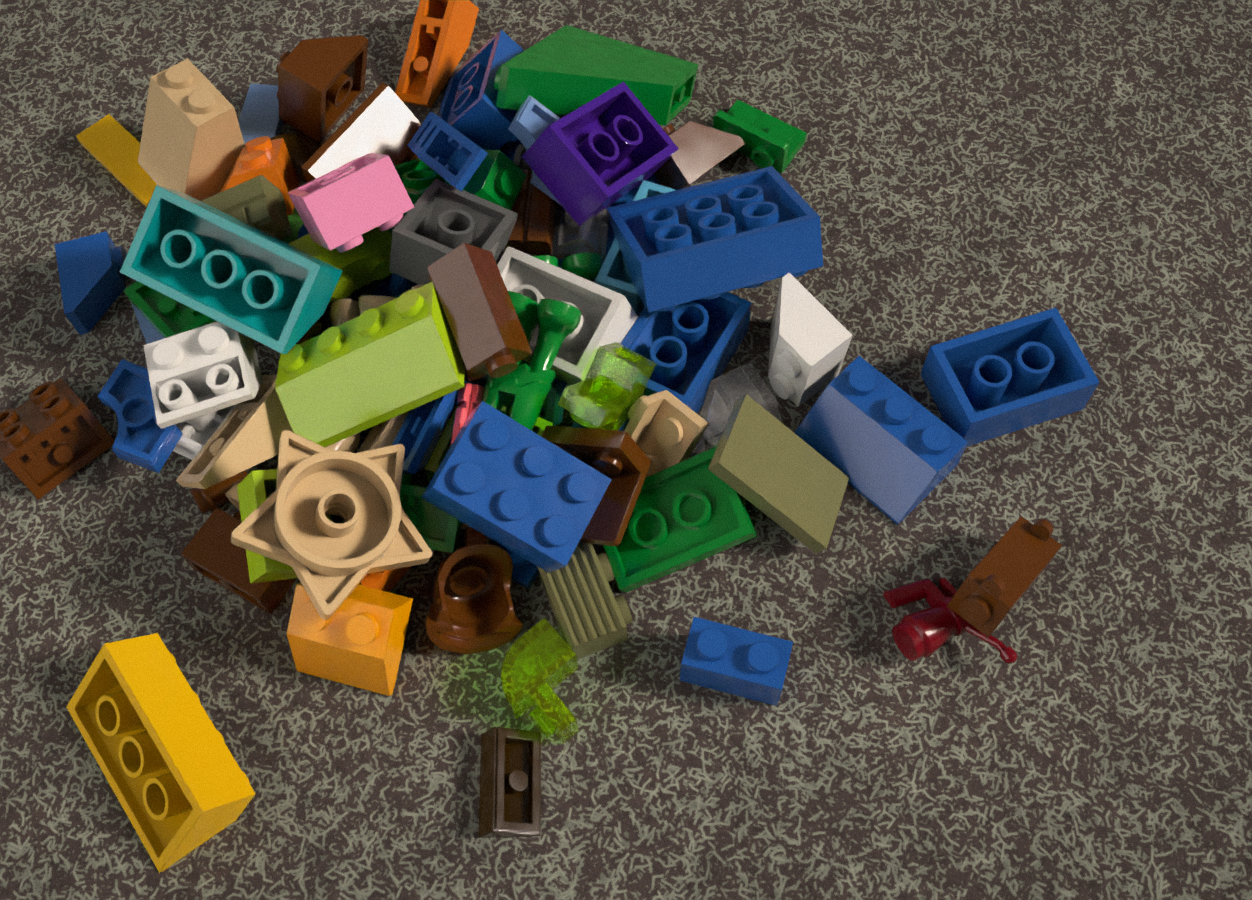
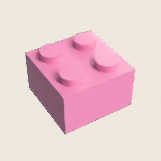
[288,153,415,253]

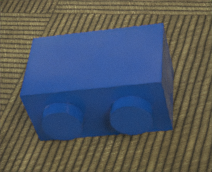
[680,617,793,706]

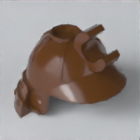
[426,527,523,655]

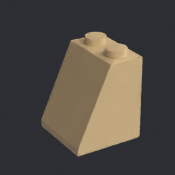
[138,58,245,201]

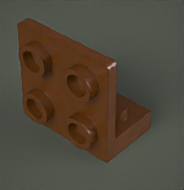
[0,378,115,500]
[542,426,651,546]

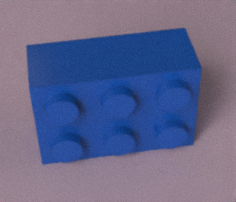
[920,308,1100,447]
[421,401,612,573]

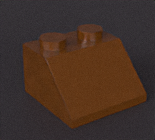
[276,35,368,143]

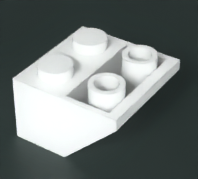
[143,321,263,429]

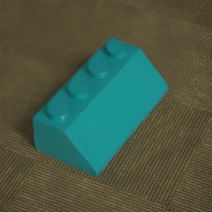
[120,185,343,354]

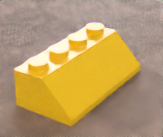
[66,633,256,873]

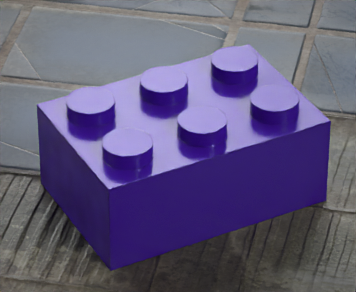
[522,81,679,227]

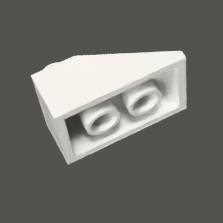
[497,246,638,396]

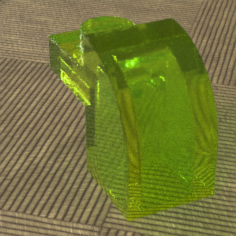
[558,342,656,430]
[501,618,579,744]

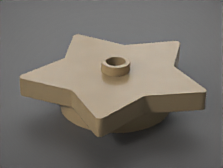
[231,430,433,620]

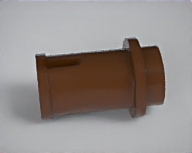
[189,470,248,514]

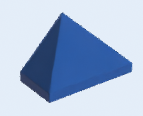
[392,390,457,475]

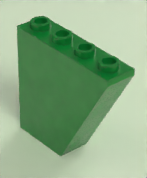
[494,25,698,126]

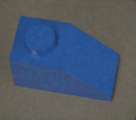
[55,231,127,335]

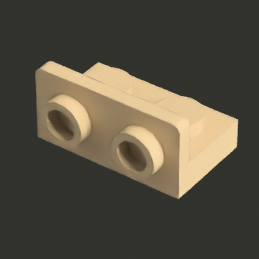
[624,390,709,477]

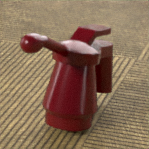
[883,577,1017,664]

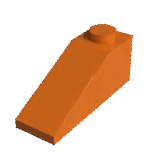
[395,0,479,108]

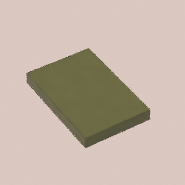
[708,394,849,554]

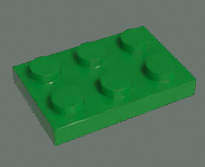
[604,446,757,593]

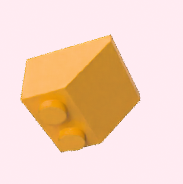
[286,583,413,696]

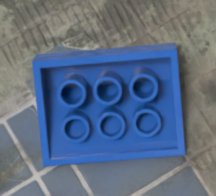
[606,166,823,313]

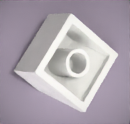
[768,273,853,407]

